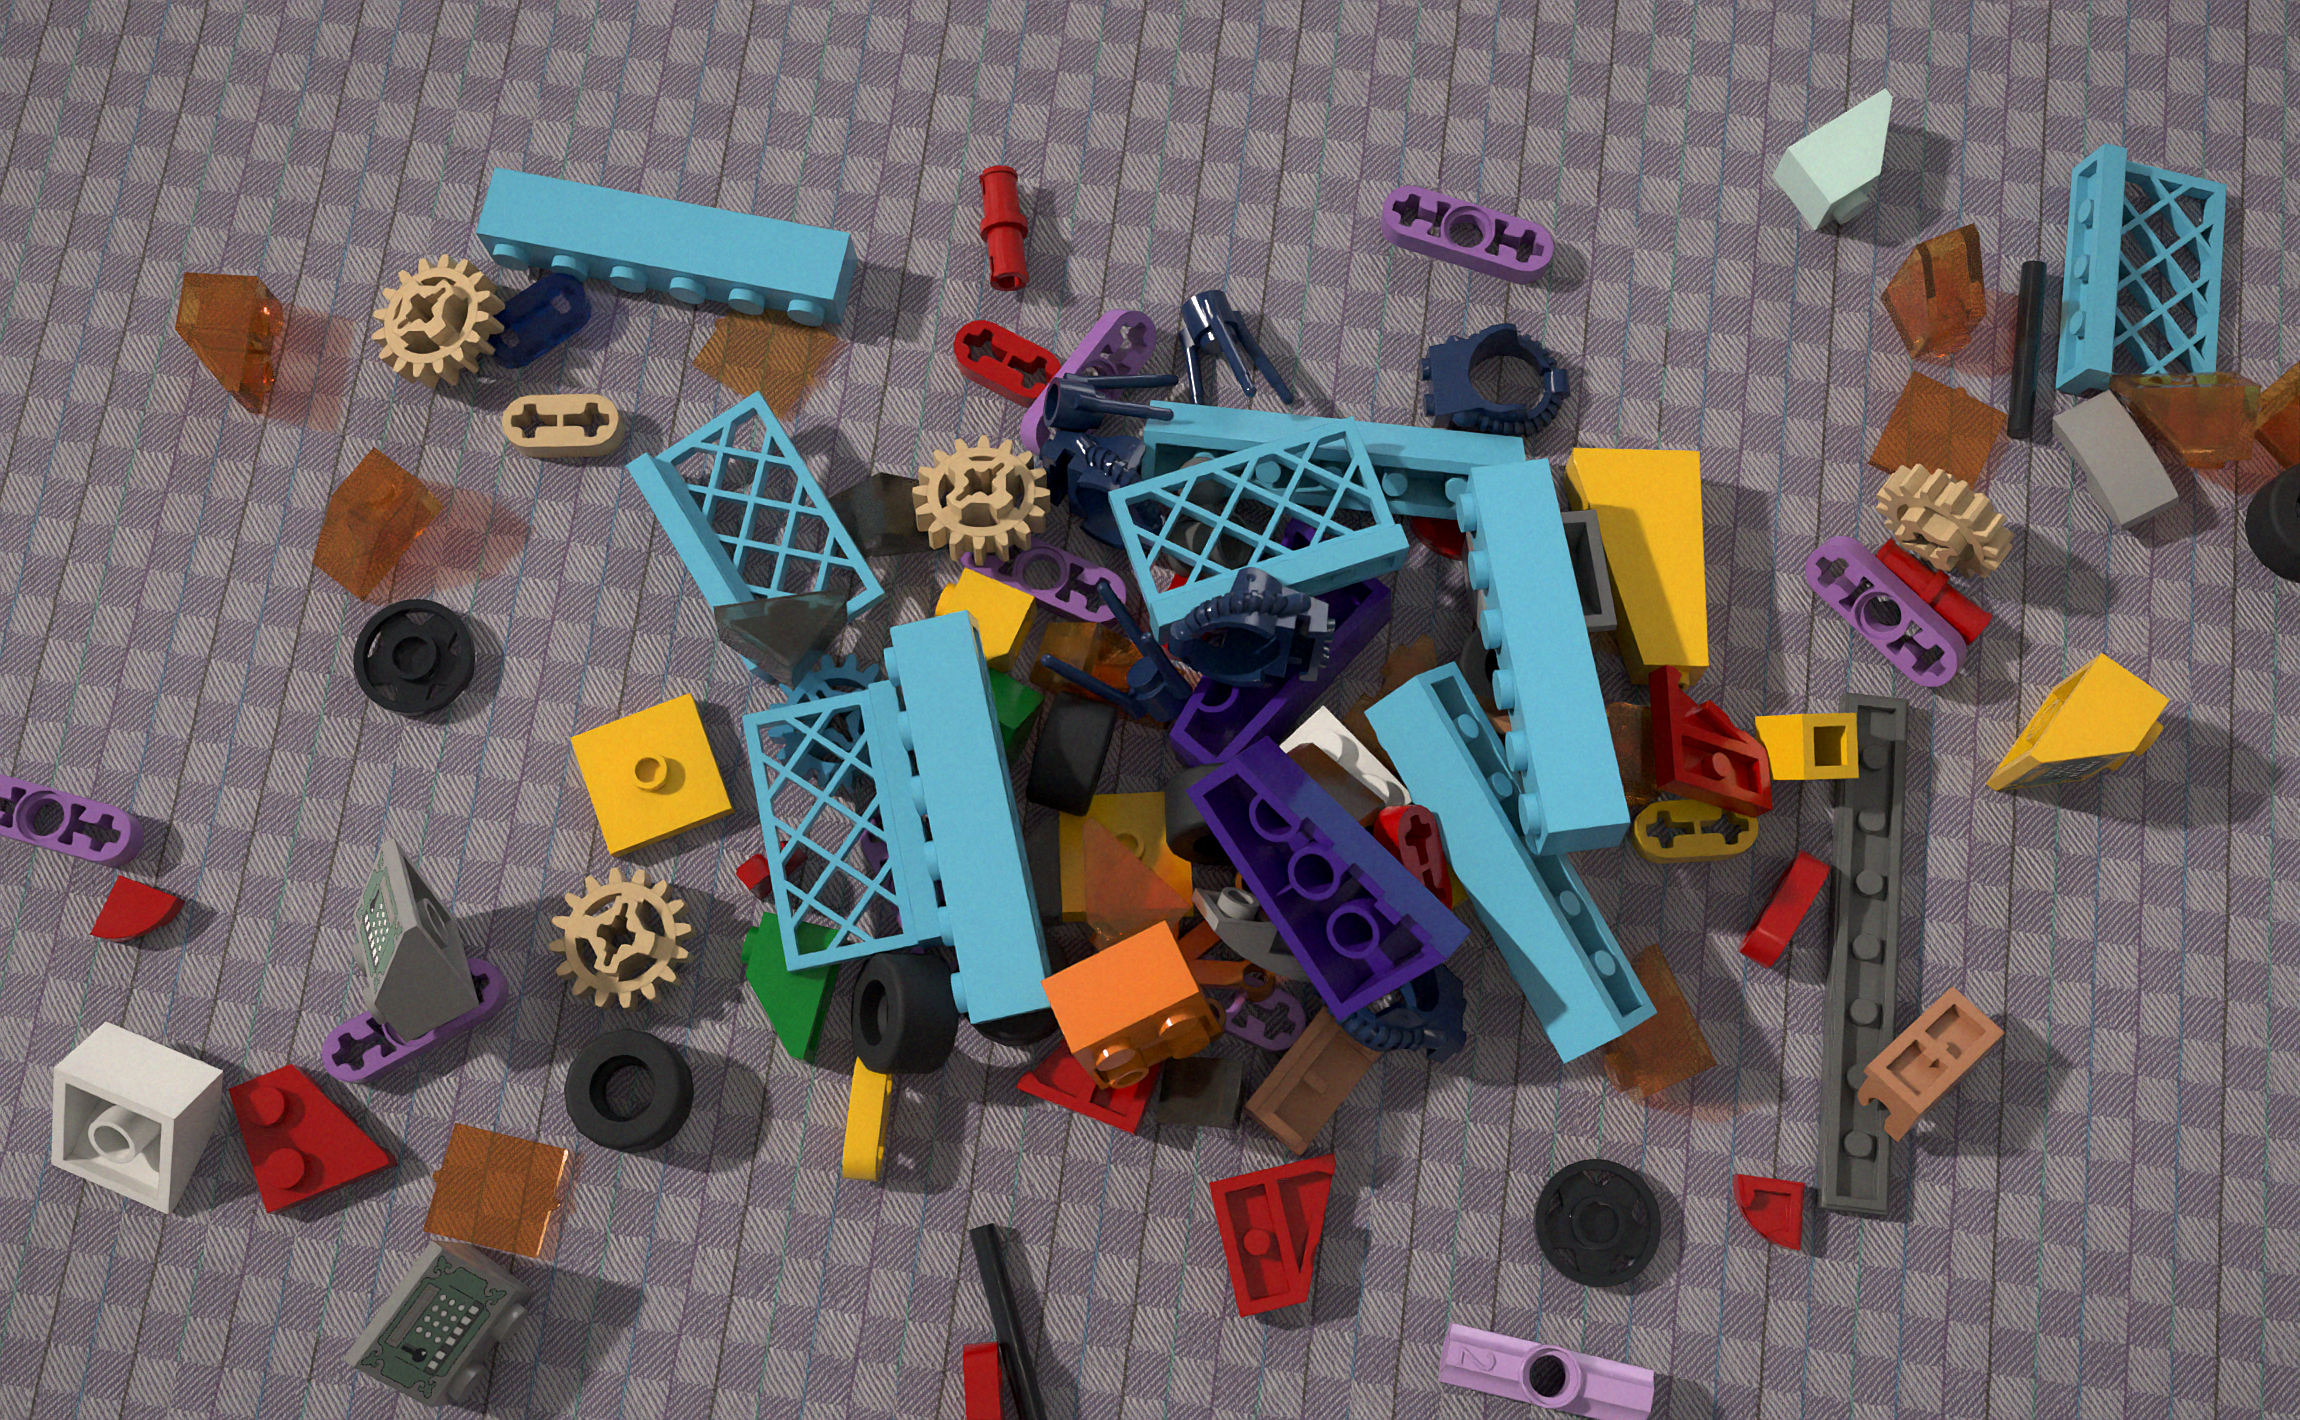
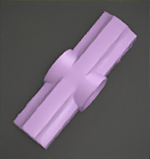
[1438,1322,1655,1420]

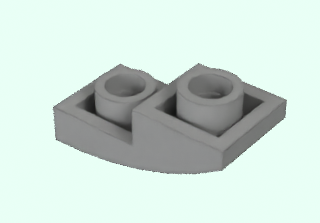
[2052,390,2179,532]
[1191,887,1312,983]

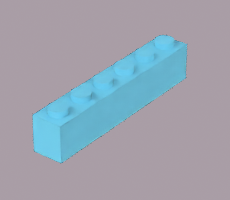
[476,167,858,326]
[1141,400,1526,520]
[1456,458,1631,856]
[884,610,1052,1024]
[1364,661,1658,1064]

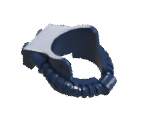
[1419,323,1571,438]
[1039,430,1167,552]
[1168,567,1335,687]
[1312,963,1467,1063]

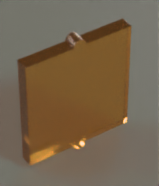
[692,307,837,420]
[1867,370,2007,490]
[423,1123,569,1258]

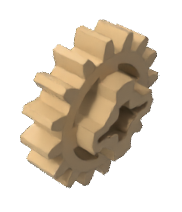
[372,254,505,389]
[912,435,1051,566]
[1875,464,2014,579]
[549,868,697,1012]

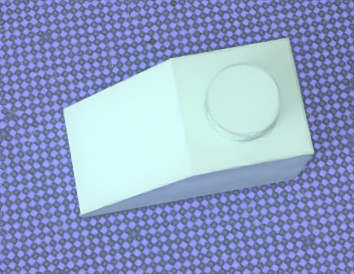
[1773,88,1893,231]

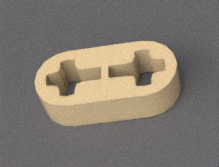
[502,394,625,458]

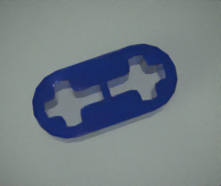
[487,273,592,369]

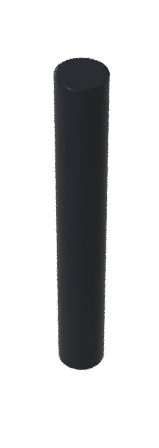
[2007,260,2047,439]
[969,1223,1048,1420]

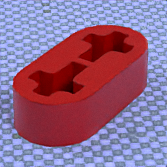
[953,320,1061,408]
[1373,805,1453,911]
[1737,849,1830,969]
[963,1341,1005,1420]

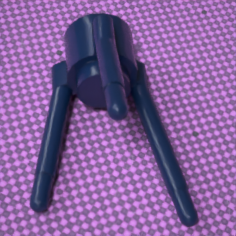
[1177,290,1294,405]
[1043,372,1179,475]
[1040,582,1193,722]

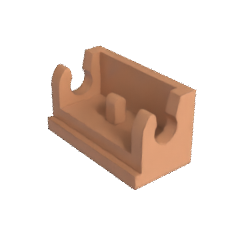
[1858,986,2005,1142]
[1242,1006,1381,1157]

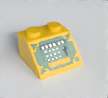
[1986,653,2170,791]

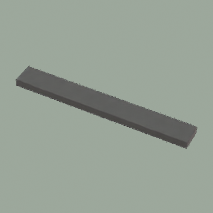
[1815,692,1909,1216]

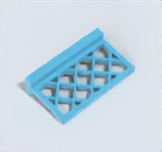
[2055,143,2227,413]
[626,390,888,683]
[1108,416,1410,646]
[742,680,944,974]

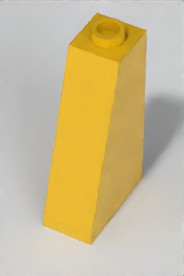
[1563,448,1709,691]

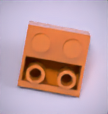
[1040,920,1222,1090]

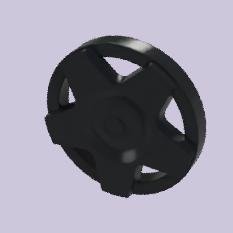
[353,599,475,717]
[1533,1159,1661,1287]

